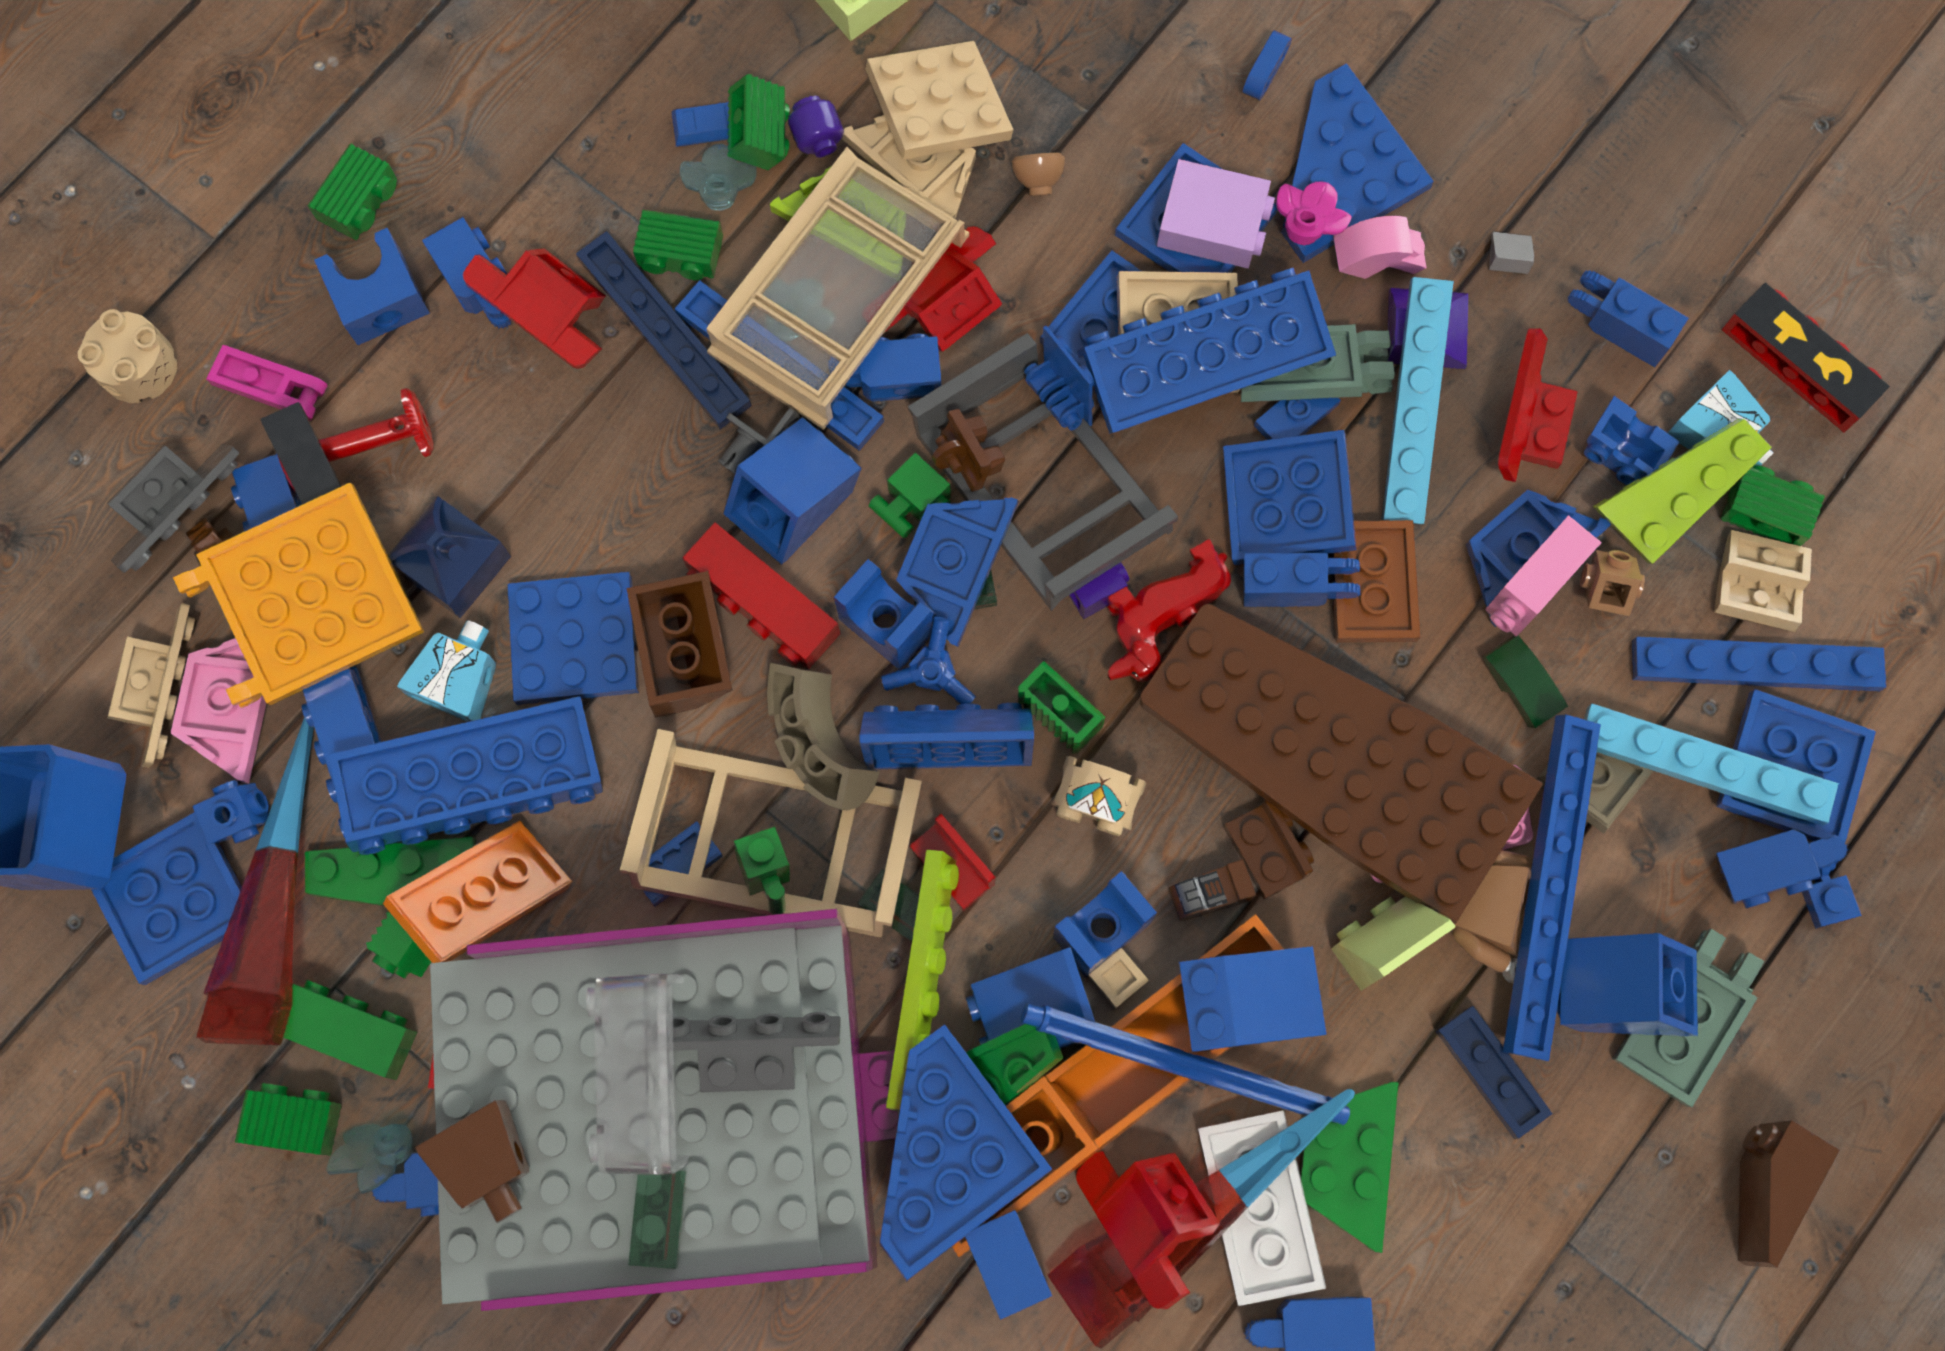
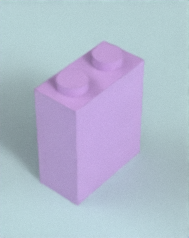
[1157,159,1275,269]

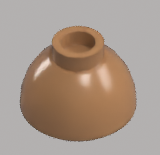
[1011,153,1065,196]

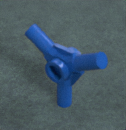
[881,617,976,704]

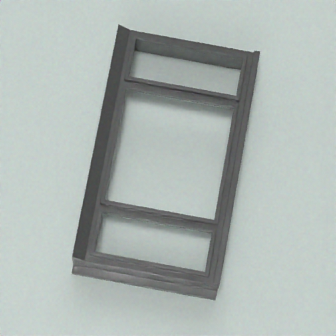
[908,333,1178,611]

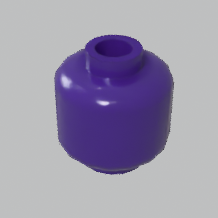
[788,96,844,158]

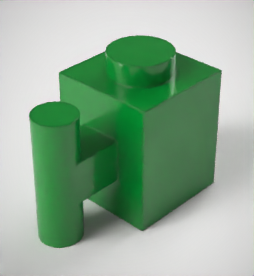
[868,453,951,538]
[734,827,790,915]

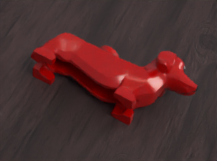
[1108,539,1231,682]

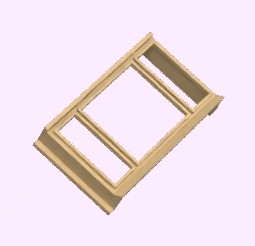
[620,729,922,938]

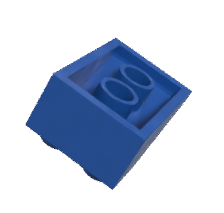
[1179,946,1327,1052]

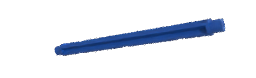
[1020,1003,1350,1125]

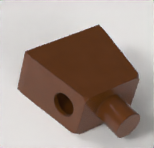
[415,1100,529,1223]

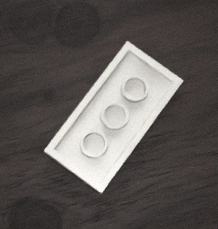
[1198,1110,1326,1306]

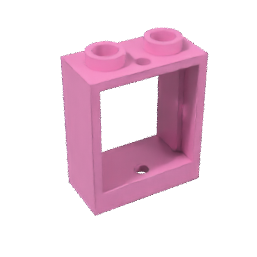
[1485,515,1602,636]

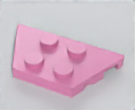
[171,638,266,784]

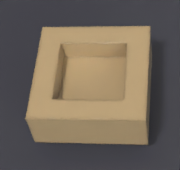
[1088,948,1149,1010]

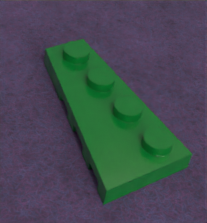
[305,837,476,907]
[966,1024,1063,1106]

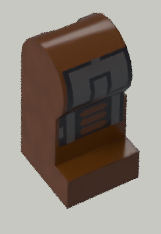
[1168,859,1256,921]

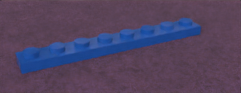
[1503,714,1601,1061]

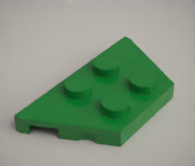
[1299,1082,1399,1253]

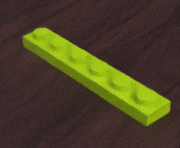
[886,850,959,1112]

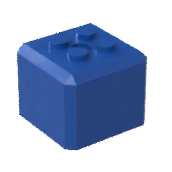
[0,744,127,890]

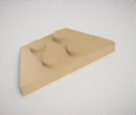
[842,115,976,219]

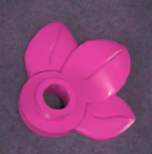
[1276,181,1352,245]

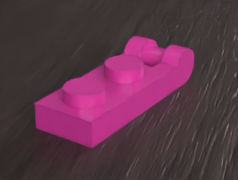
[206,345,328,421]

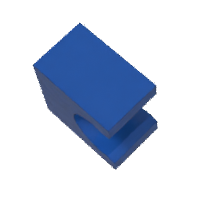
[314,228,430,345]
[834,559,933,670]
[1053,871,1157,978]
[965,1210,1052,1320]

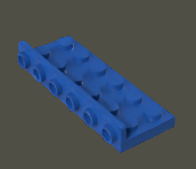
[1077,267,1336,434]
[328,696,603,855]

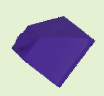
[1386,288,1468,369]

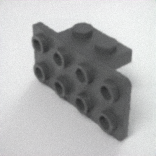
[106,444,240,573]

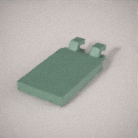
[1240,324,1395,402]
[1612,929,1764,1108]

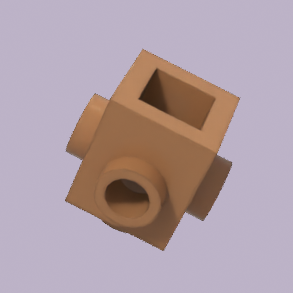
[1580,550,1645,616]

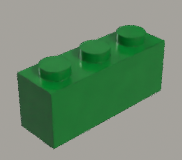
[267,980,418,1080]

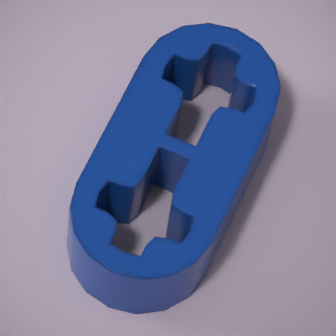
[1243,30,1292,101]

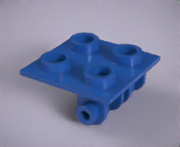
[1024,325,1095,430]

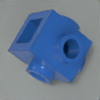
[192,780,269,845]

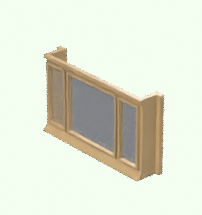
[706,147,969,430]

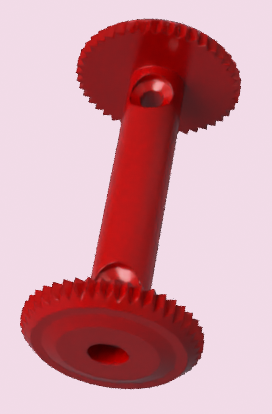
[278,388,434,492]

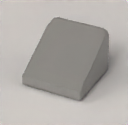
[1489,232,1534,274]

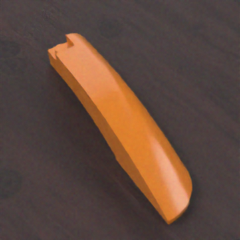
[952,914,1284,1257]

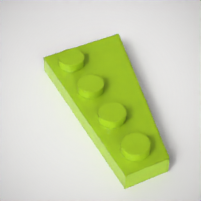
[1593,418,1772,564]

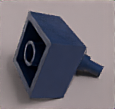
[388,496,511,619]

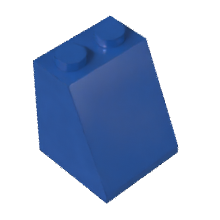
[723,418,862,565]
[1557,933,1698,1036]
[965,947,1096,1050]

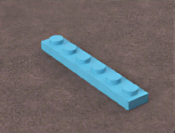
[1381,277,1454,524]
[1584,703,1839,826]

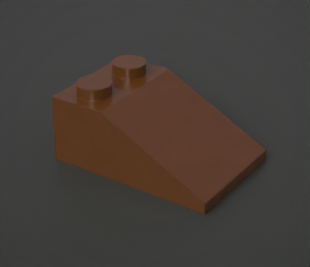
[1738,1120,1840,1268]

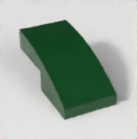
[1482,635,1568,728]

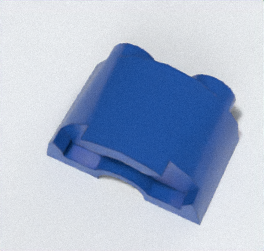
[1584,396,1679,485]

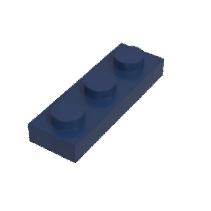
[1435,1006,1553,1140]

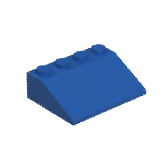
[859,703,1034,769]

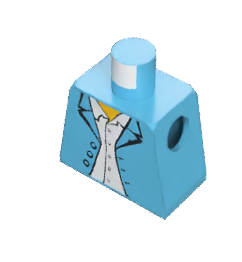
[1668,370,1774,466]
[397,620,496,722]

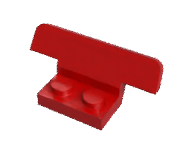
[862,226,1002,352]
[463,249,606,369]
[1498,328,1578,483]
[1076,1151,1220,1310]

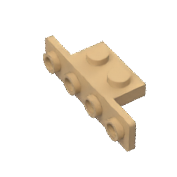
[107,603,195,768]

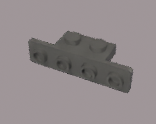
[650,1012,841,1092]

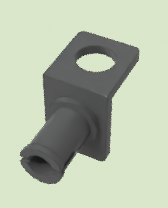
[718,408,802,474]

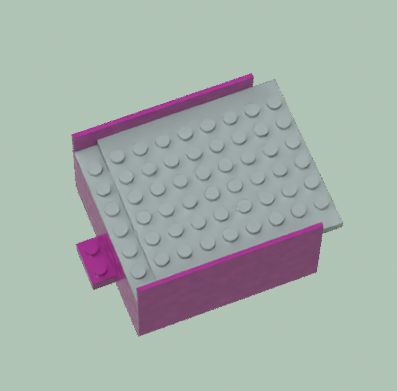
[430,909,899,1311]

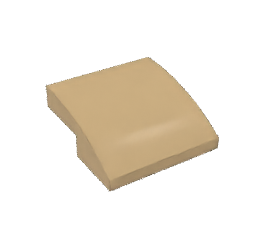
[1714,530,1812,632]

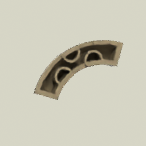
[767,663,880,811]

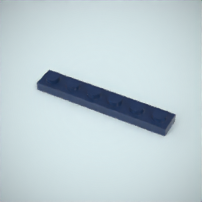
[576,231,752,430]

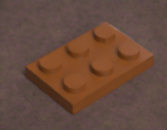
[1331,520,1420,643]

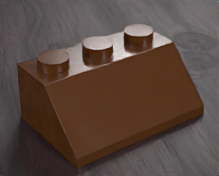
[626,571,733,718]

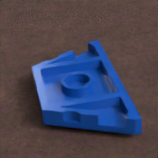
[1466,490,1612,627]
[896,497,1019,647]

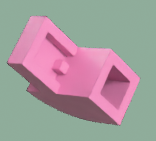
[1333,216,1427,279]

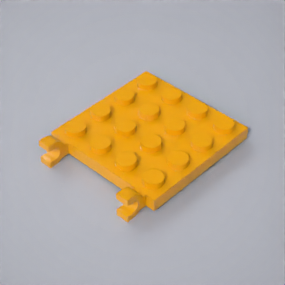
[173,483,424,708]

